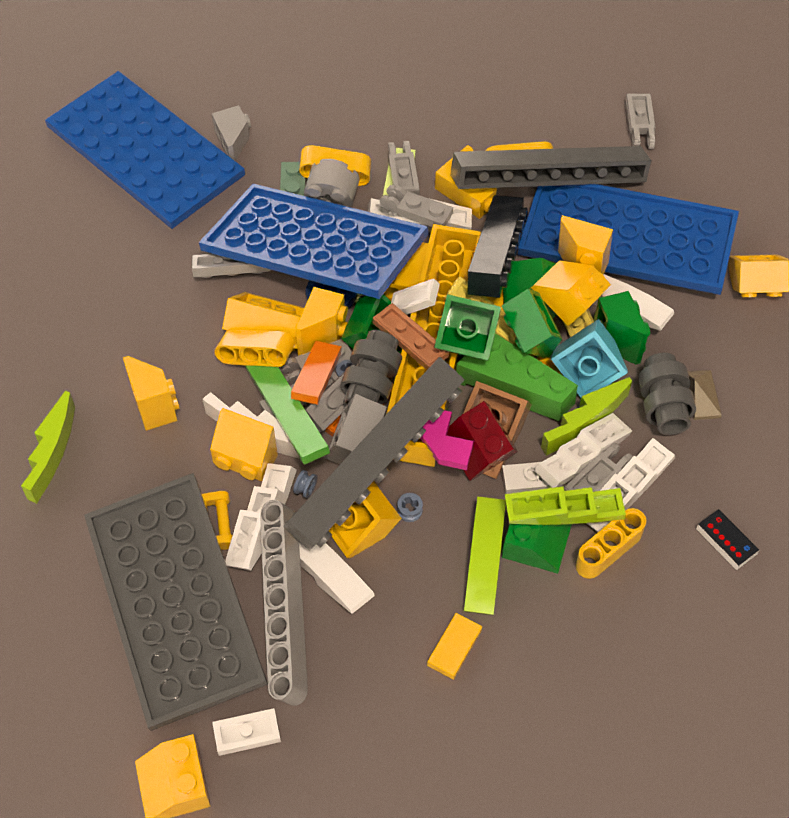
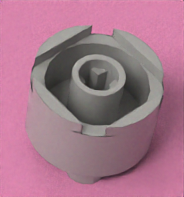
[304,159,360,207]

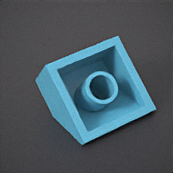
[551,319,628,397]

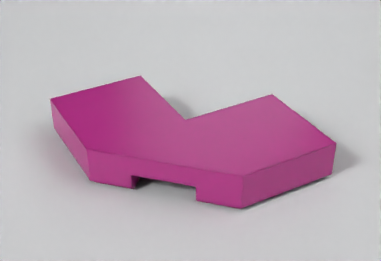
[420,410,473,470]

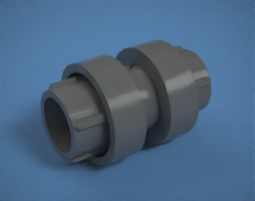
[340,330,402,405]
[638,353,696,435]

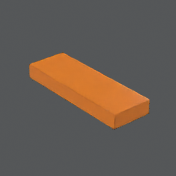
[291,341,342,405]

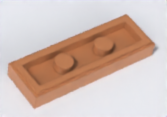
[373,303,449,370]

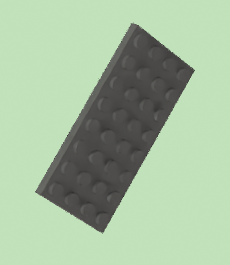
[84,473,268,731]

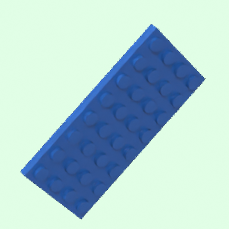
[45,71,245,229]
[199,184,429,299]
[518,184,739,295]

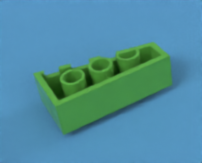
[456,334,578,421]

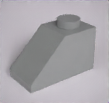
[212,105,251,161]

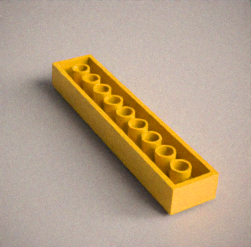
[386,224,481,467]

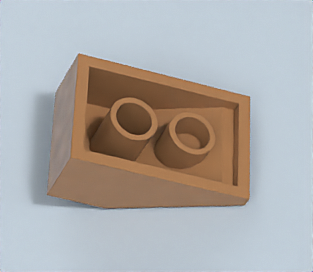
[463,381,532,479]

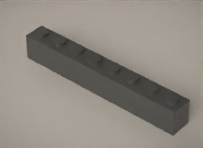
[451,146,652,189]
[283,357,465,550]

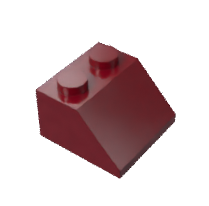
[447,401,518,481]

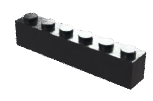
[468,195,528,298]

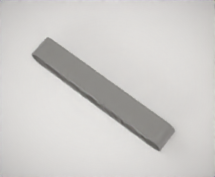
[260,500,308,706]

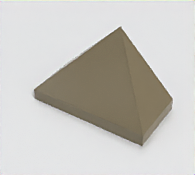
[688,370,722,420]

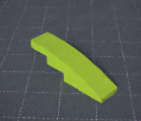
[541,377,632,456]
[21,391,75,504]
[505,486,626,525]
[464,496,506,615]

